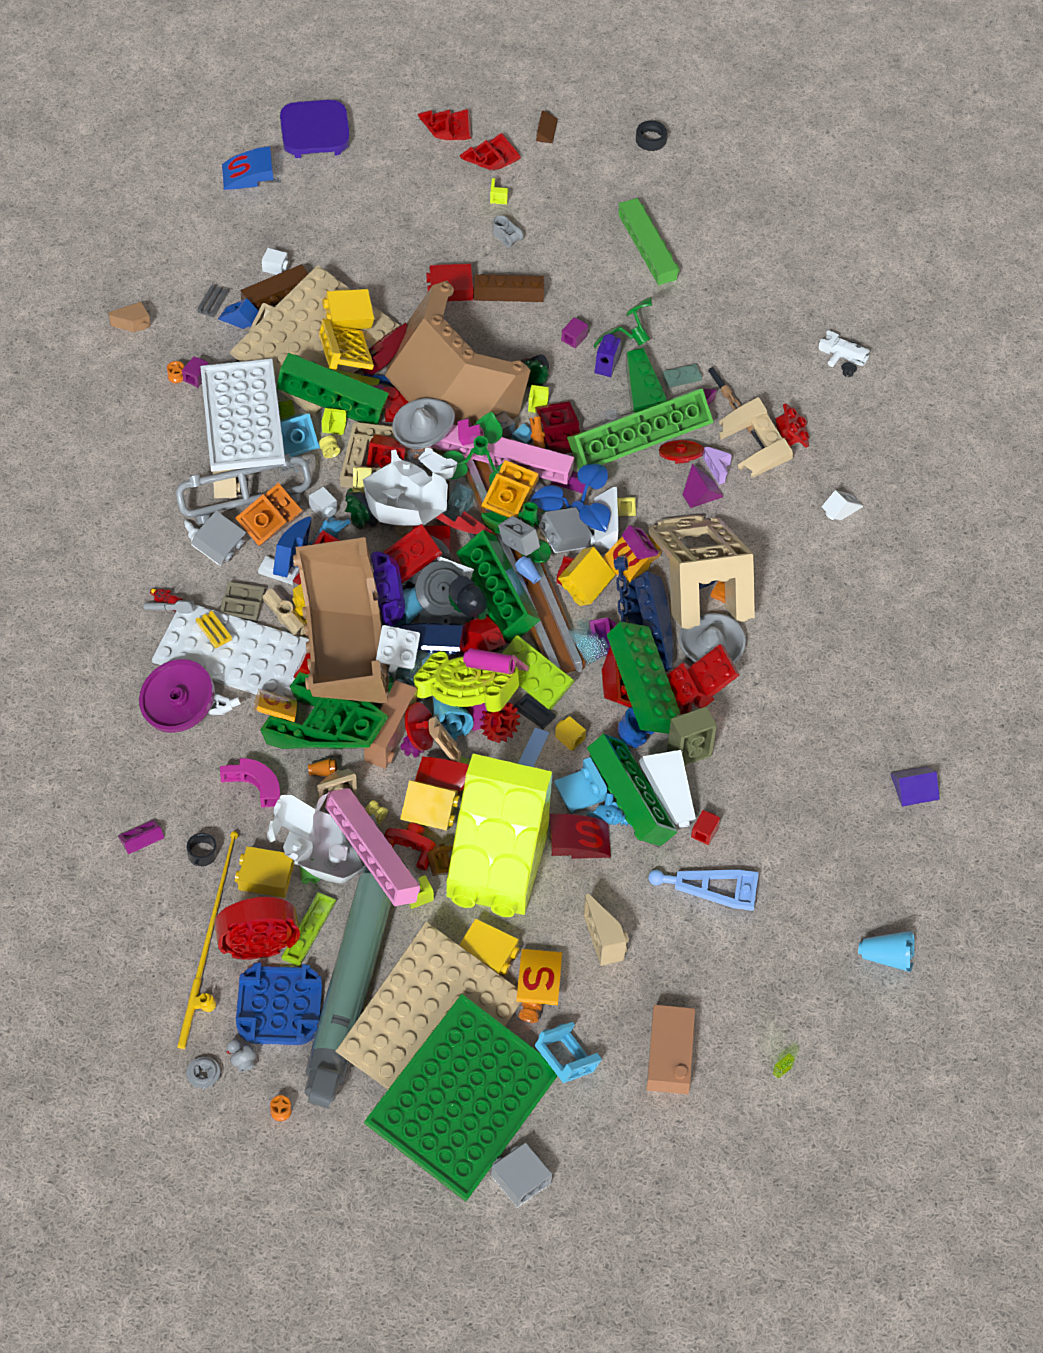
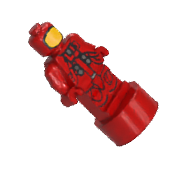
[150,588,183,612]

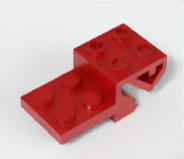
[667,644,740,715]

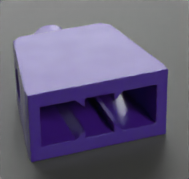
[594,334,621,377]

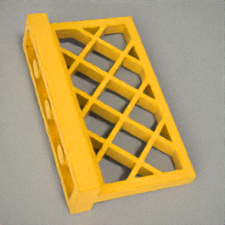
[319,319,374,370]

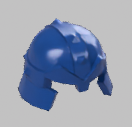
[618,708,654,748]

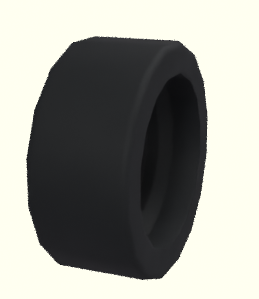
[636,120,667,151]

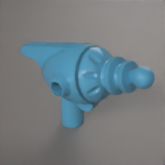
[309,517,351,545]
[587,793,632,827]

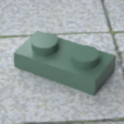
[662,364,702,388]

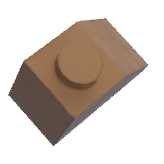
[108,301,150,332]

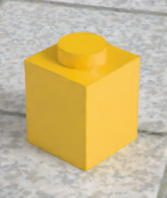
[555,716,586,751]

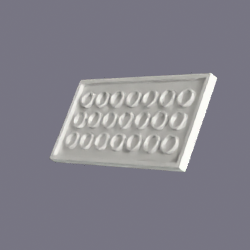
[200,359,285,472]
[152,604,309,701]

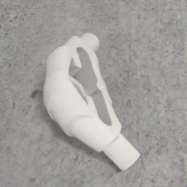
[208,693,241,715]

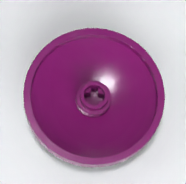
[139,659,215,733]

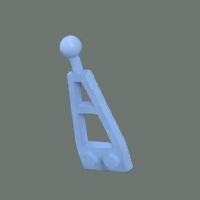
[648,869,759,911]

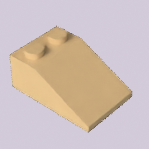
[583,894,629,966]

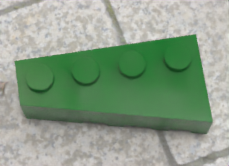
[626,348,667,413]

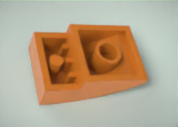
[235,483,304,546]

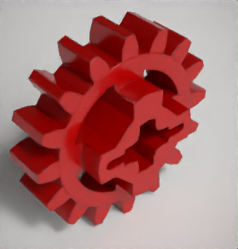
[480,702,520,743]

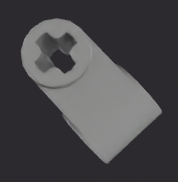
[492,215,523,248]

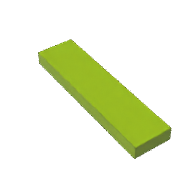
[282,892,336,967]

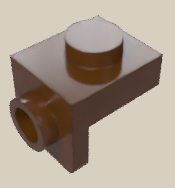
[427,844,453,876]

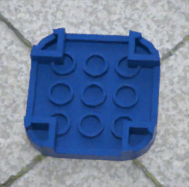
[235,962,322,1045]

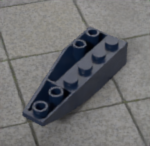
[623,571,673,672]
[392,623,465,654]

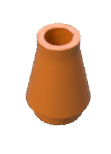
[308,758,338,777]

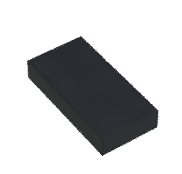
[514,693,556,729]

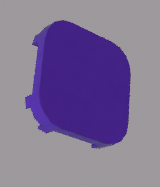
[280,100,350,158]
[371,551,405,627]

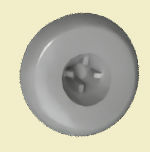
[393,398,455,449]
[679,613,746,663]

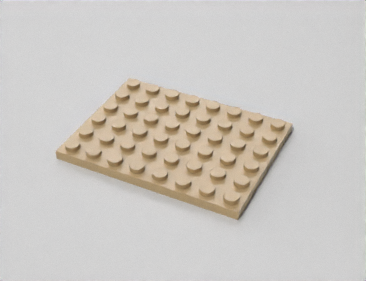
[230,265,400,416]
[335,922,521,1090]

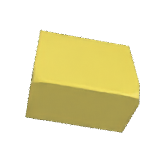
[617,498,636,516]

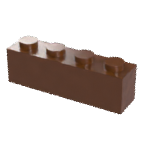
[240,264,309,311]
[474,274,544,302]

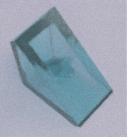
[443,482,474,522]

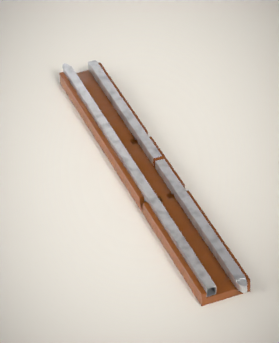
[464,457,585,673]

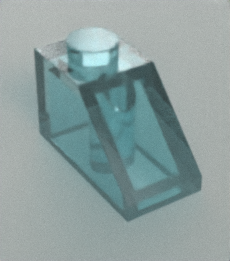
[569,627,609,665]
[388,659,422,685]

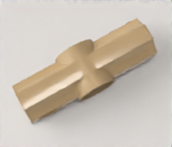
[262,588,306,637]

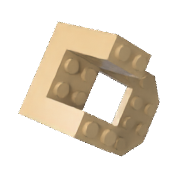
[649,515,755,629]

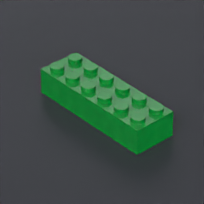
[276,352,389,425]
[456,530,541,642]
[607,622,681,734]
[587,733,678,846]

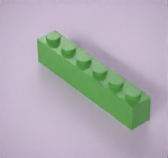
[618,198,679,285]

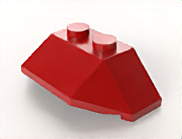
[602,646,632,708]

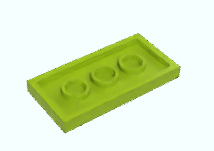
[502,635,575,711]

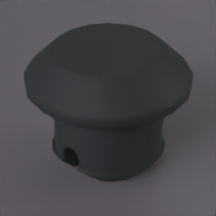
[841,362,857,377]

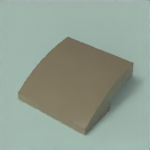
[220,582,265,621]

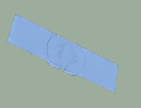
[518,728,549,767]

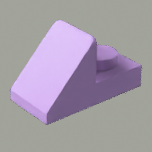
[703,447,732,485]

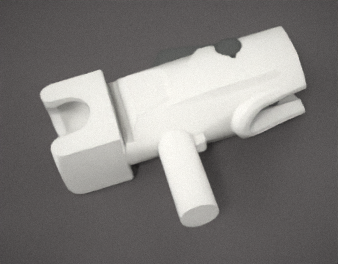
[819,331,870,367]

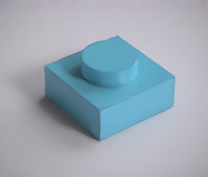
[512,423,533,444]

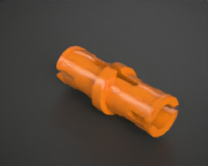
[529,417,545,449]

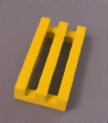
[196,611,232,649]

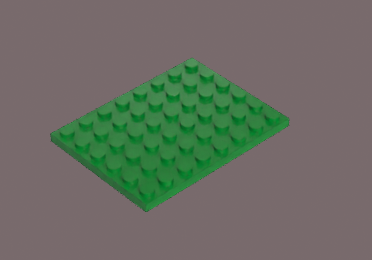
[363,994,558,1202]

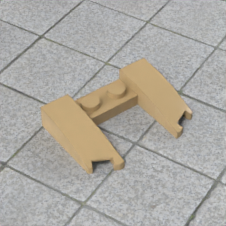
[719,397,793,477]
[340,422,402,488]

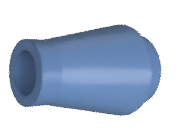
[515,556,542,584]

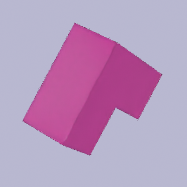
[458,419,484,446]

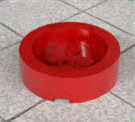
[215,897,300,960]

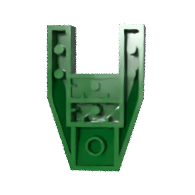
[260,672,388,750]

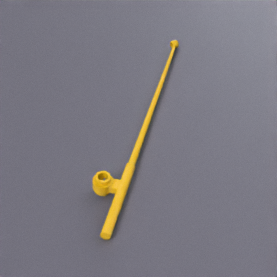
[177,831,239,1049]

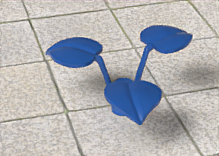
[531,464,610,532]

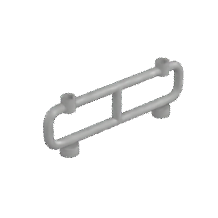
[176,454,311,524]

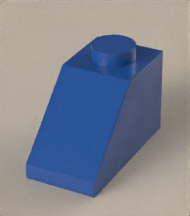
[218,298,259,329]

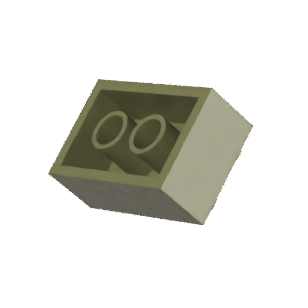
[667,706,717,766]

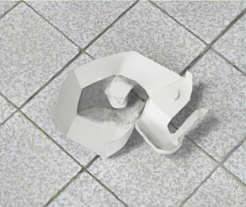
[363,447,457,526]
[267,792,378,884]

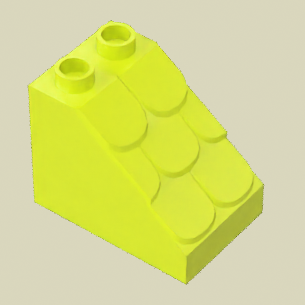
[446,754,552,917]

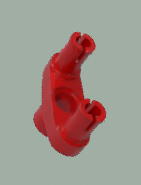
[384,823,436,871]

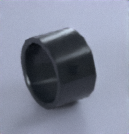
[186,833,217,867]

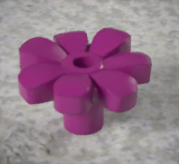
[400,736,424,758]

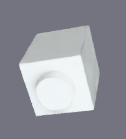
[262,248,290,275]
[309,487,337,520]

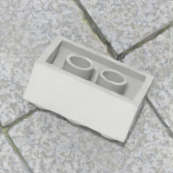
[590,487,618,553]

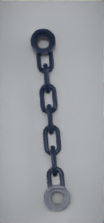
[614,555,628,623]

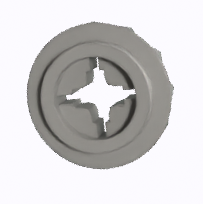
[186,1057,220,1089]

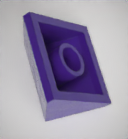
[890,766,940,807]

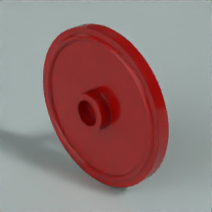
[659,440,704,464]
[405,702,434,751]

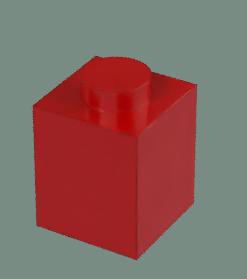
[691,810,721,845]

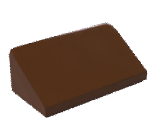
[536,110,558,144]

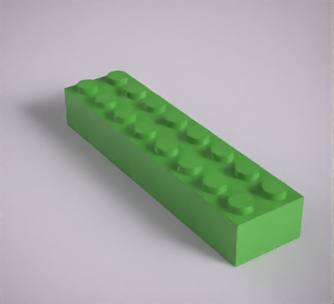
[567,388,714,470]

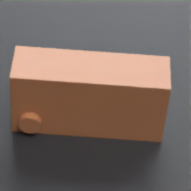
[364,681,417,769]
[646,1005,695,1094]

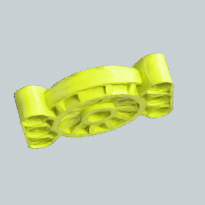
[414,651,519,712]

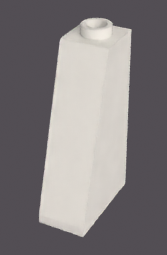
[639,750,696,828]

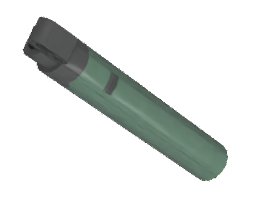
[304,873,392,1109]

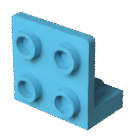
[554,757,607,813]

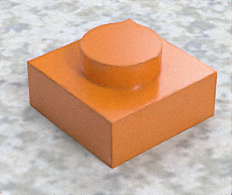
[710,581,725,603]

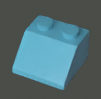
[280,412,320,457]

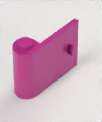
[463,648,529,674]

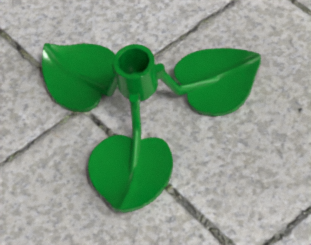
[594,297,652,349]
[442,412,503,485]
[481,502,562,563]

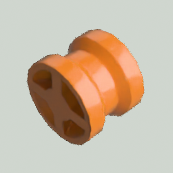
[167,361,184,383]
[519,1002,542,1023]
[270,1095,292,1121]

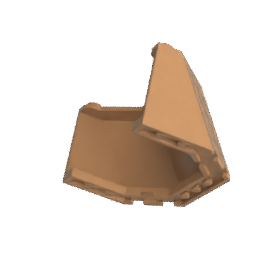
[385,281,530,426]
[293,537,389,703]

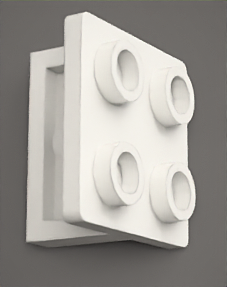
[376,625,420,673]

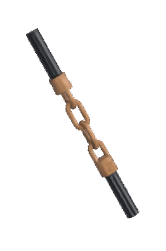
[708,367,765,449]

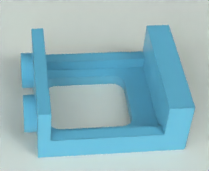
[535,1022,602,1083]

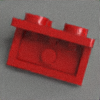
[775,403,810,448]

